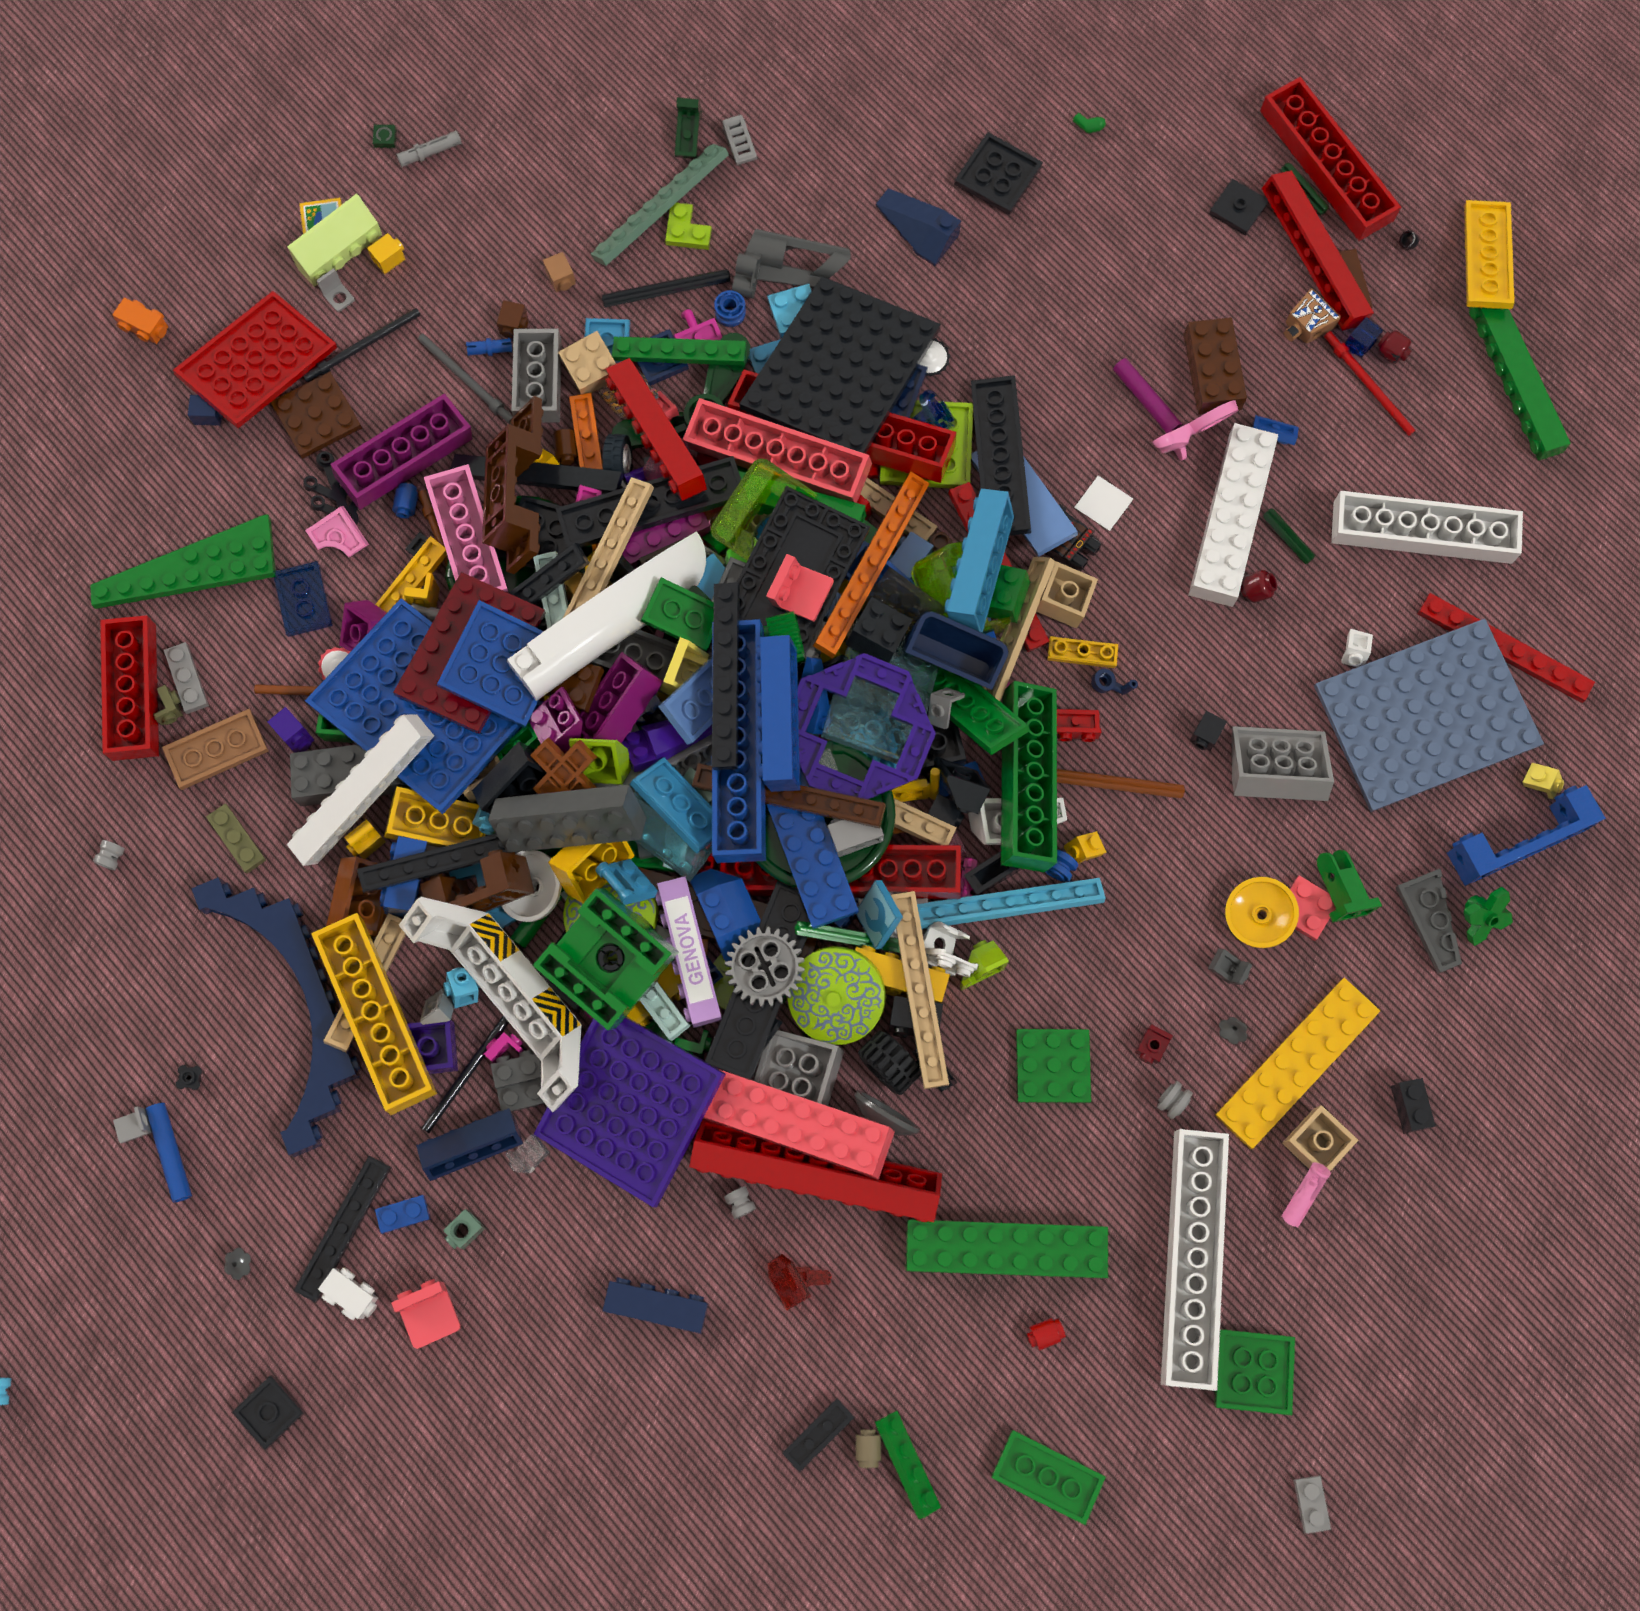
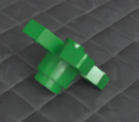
[1464,887,1513,946]

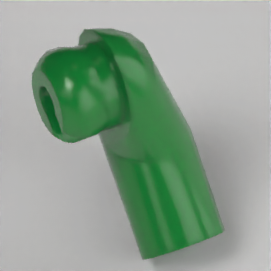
[1073,113,1106,133]

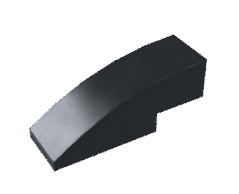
[964,851,1022,895]

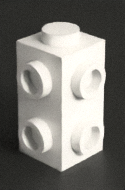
[318,1267,378,1320]

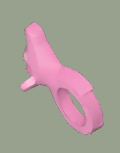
[1153,400,1238,461]

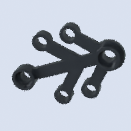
[303,451,359,525]

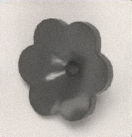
[1219,1017,1248,1044]
[224,1247,251,1280]

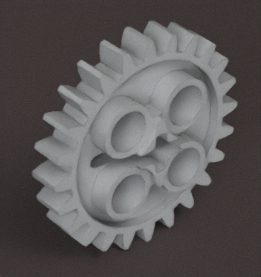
[725,927,805,1007]

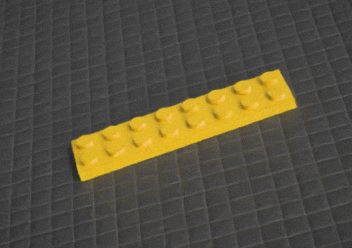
[1215,977,1380,1150]

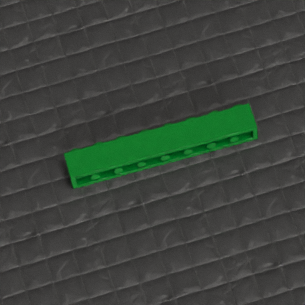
[1469,307,1571,461]

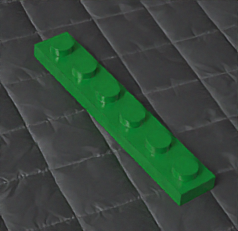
[612,337,747,366]

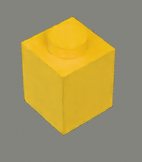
[367,233,405,274]

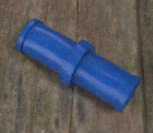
[466,338,512,356]

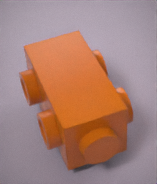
[112,297,168,344]

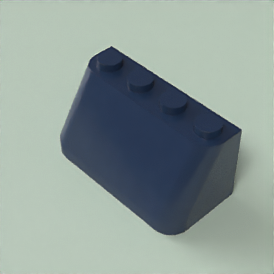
[902,611,1008,690]

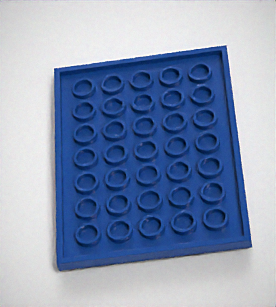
[305,598,538,814]

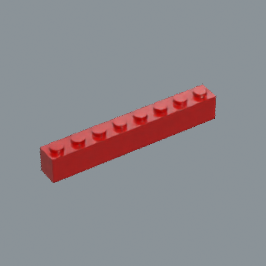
[1262,171,1374,331]
[605,358,707,501]

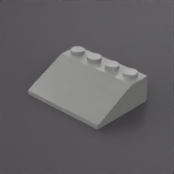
[1232,726,1334,801]
[754,1030,844,1106]

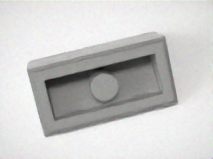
[420,988,454,1025]

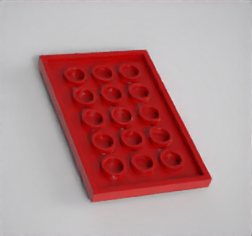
[173,291,337,429]

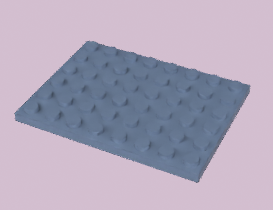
[1314,619,1544,812]

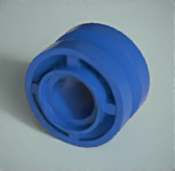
[714,290,746,327]
[1046,850,1079,882]

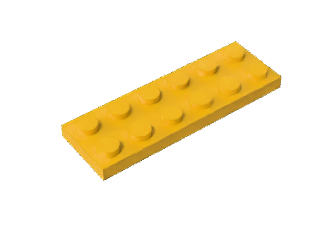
[1464,200,1514,309]

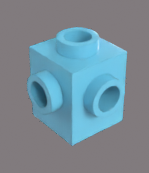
[443,967,480,1008]

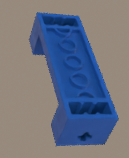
[1447,785,1606,886]

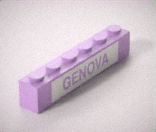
[655,876,722,1027]

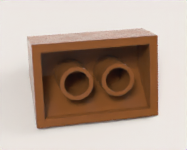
[326,857,387,938]

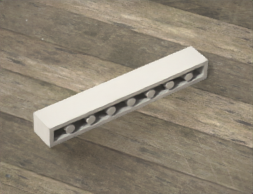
[287,714,434,866]

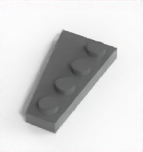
[1395,868,1462,974]

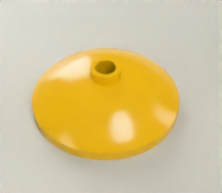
[1225,877,1299,948]

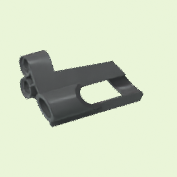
[732,229,852,299]

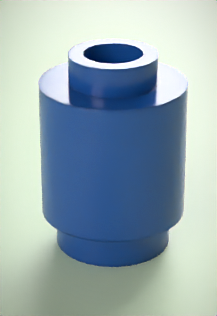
[392,483,418,519]

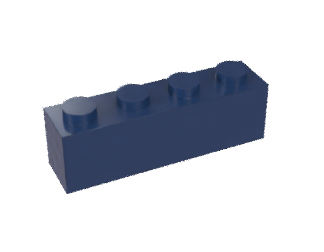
[416,1108,523,1181]
[602,1277,709,1334]

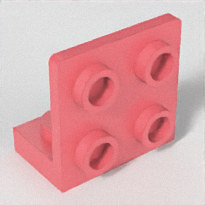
[766,554,834,622]

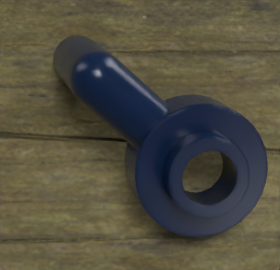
[1091,669,1138,695]

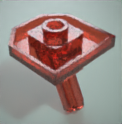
[767,1254,832,1311]

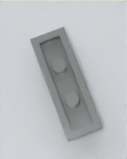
[164,642,209,714]

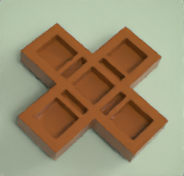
[530,738,597,794]

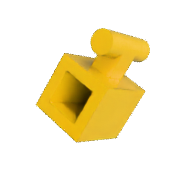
[344,819,386,859]

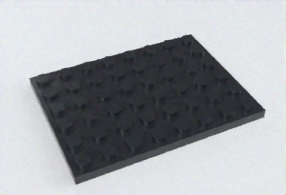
[740,276,941,454]

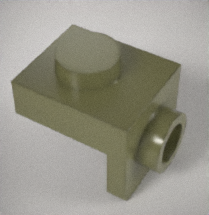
[153,685,183,725]

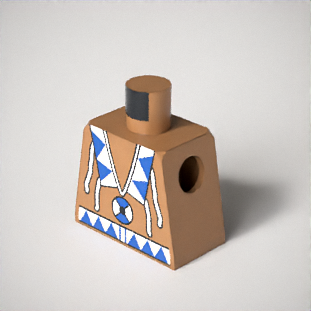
[1284,288,1341,343]

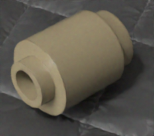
[855,1429,881,1468]

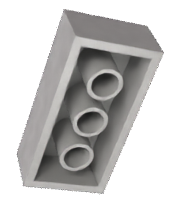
[512,329,562,423]

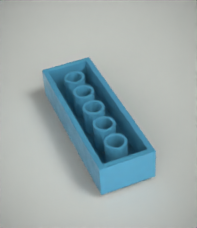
[945,489,1014,633]

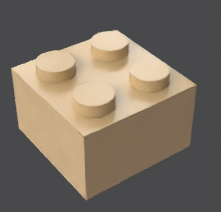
[558,331,616,394]
[1036,562,1098,628]
[1282,1105,1358,1171]

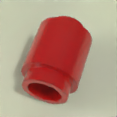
[1026,1318,1066,1351]

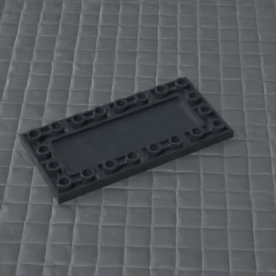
[706,486,870,670]

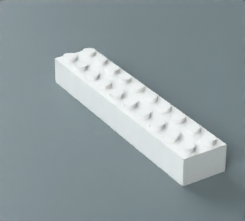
[1161,1129,1229,1391]

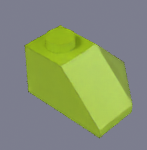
[960,940,1009,990]

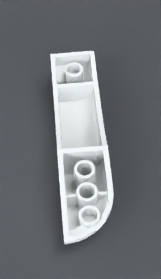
[507,531,706,701]

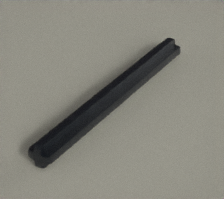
[602,269,731,307]

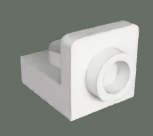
[1341,629,1373,667]

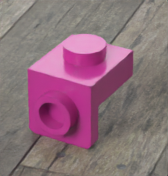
[484,1033,524,1063]

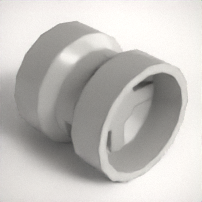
[92,840,125,871]
[724,1186,756,1220]

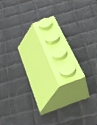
[287,194,382,287]

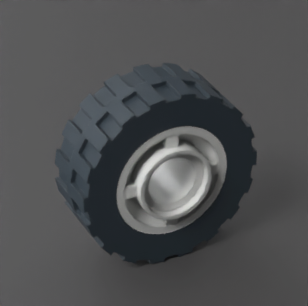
[603,434,633,485]

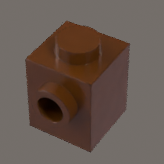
[496,300,528,339]

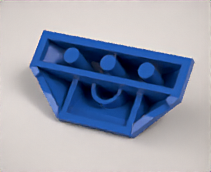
[689,869,761,962]

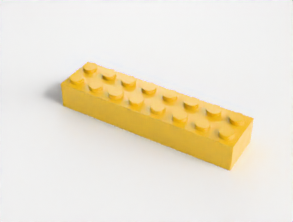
[311,913,437,1115]

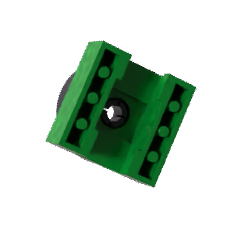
[533,888,679,1031]

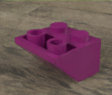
[529,687,583,754]

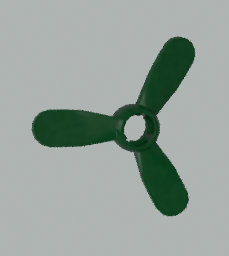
[611,333,772,480]

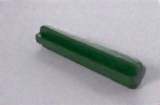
[1280,163,1329,215]
[1263,508,1315,564]

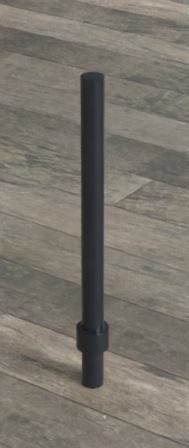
[303,308,421,382]

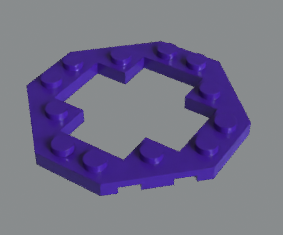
[798,653,936,799]

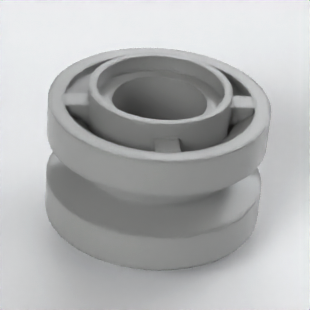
[1156,1081,1193,1120]

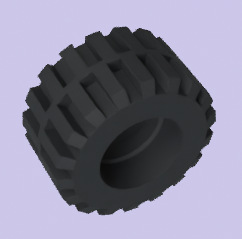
[858,1030,921,1095]

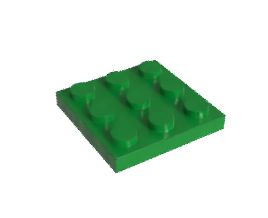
[1016,1029,1091,1103]
[1214,1329,1295,1415]

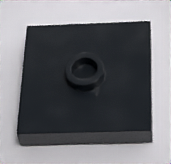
[1209,178,1269,236]
[232,1375,306,1450]

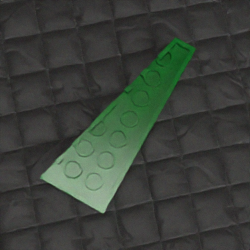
[90,514,276,609]

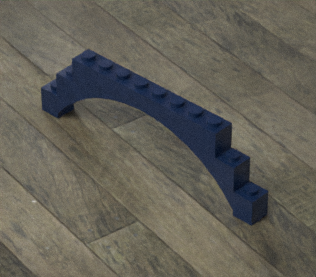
[191,877,361,1157]

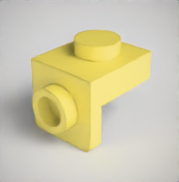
[1523,763,1564,800]

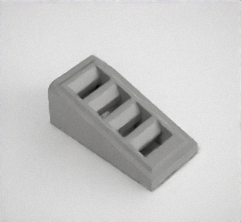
[722,115,757,165]

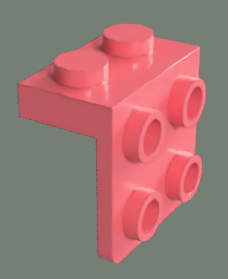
[391,1279,461,1349]

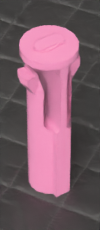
[1281,1162,1331,1228]

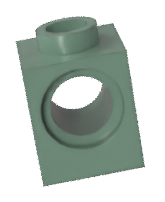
[443,1209,486,1249]

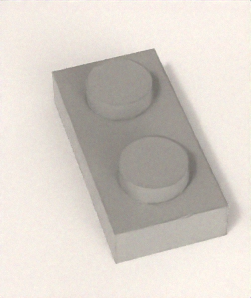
[1293,1476,1331,1534]

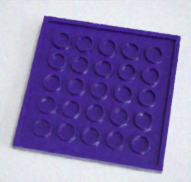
[534,1016,726,1208]

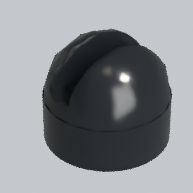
[1399,230,1419,250]

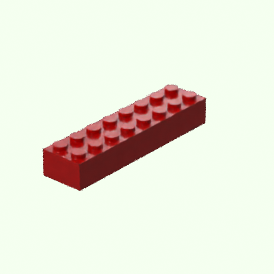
[1260,77,1401,241]

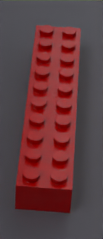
[728,370,957,483]
[720,845,961,899]
[689,1120,942,1222]

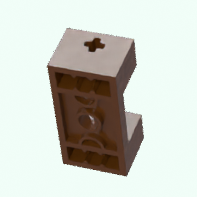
[420,850,535,912]

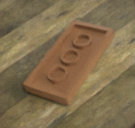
[162,709,269,790]

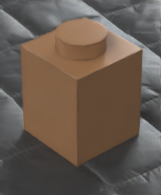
[543,252,576,292]

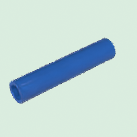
[145,1103,192,1203]

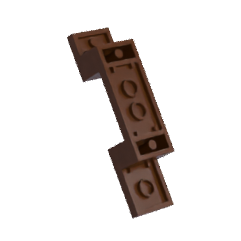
[482,396,544,574]

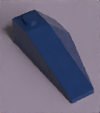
[876,188,961,266]

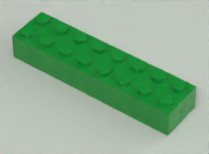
[1001,681,1057,873]
[905,1220,1108,1279]

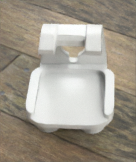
[923,921,978,977]

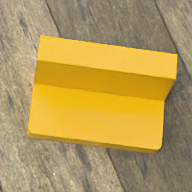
[404,572,440,608]

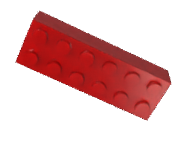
[100,615,159,761]

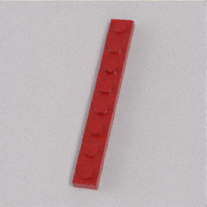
[948,482,1050,652]
[1418,593,1595,703]

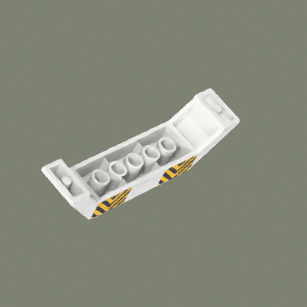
[399,897,581,1112]

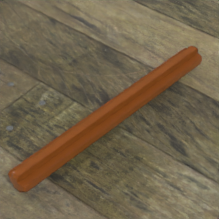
[1057,769,1185,798]

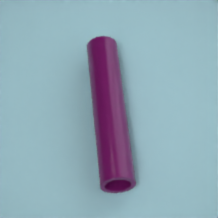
[1113,358,1182,433]

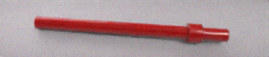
[1324,331,1416,436]

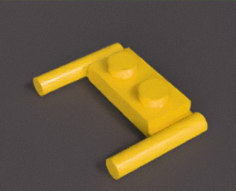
[892,768,940,802]

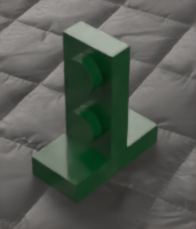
[675,97,702,159]

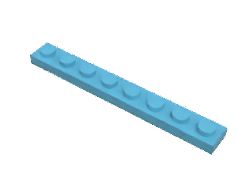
[917,878,1106,929]

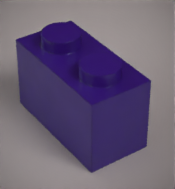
[267,707,314,753]

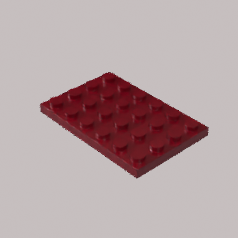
[393,572,546,734]

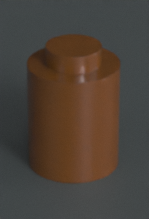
[553,429,578,466]

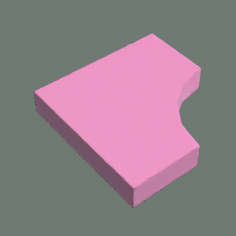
[305,506,369,557]

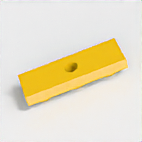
[1047,636,1118,668]

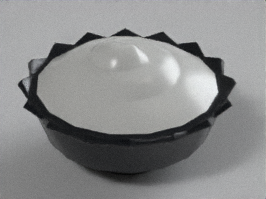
[920,338,951,377]

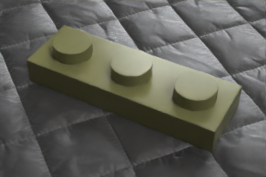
[206,803,266,874]

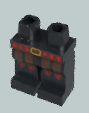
[1045,504,1101,572]

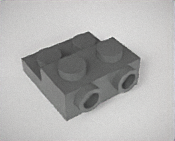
[490,1050,545,1112]

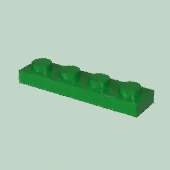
[875,1411,941,1520]

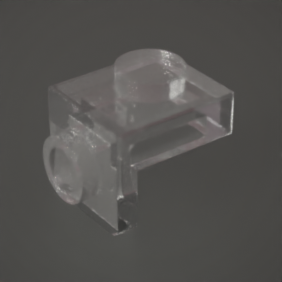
[505,1134,550,1174]

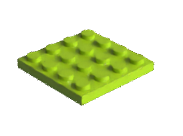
[880,400,973,488]

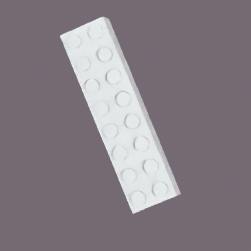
[1188,423,1278,607]
[1331,491,1523,564]

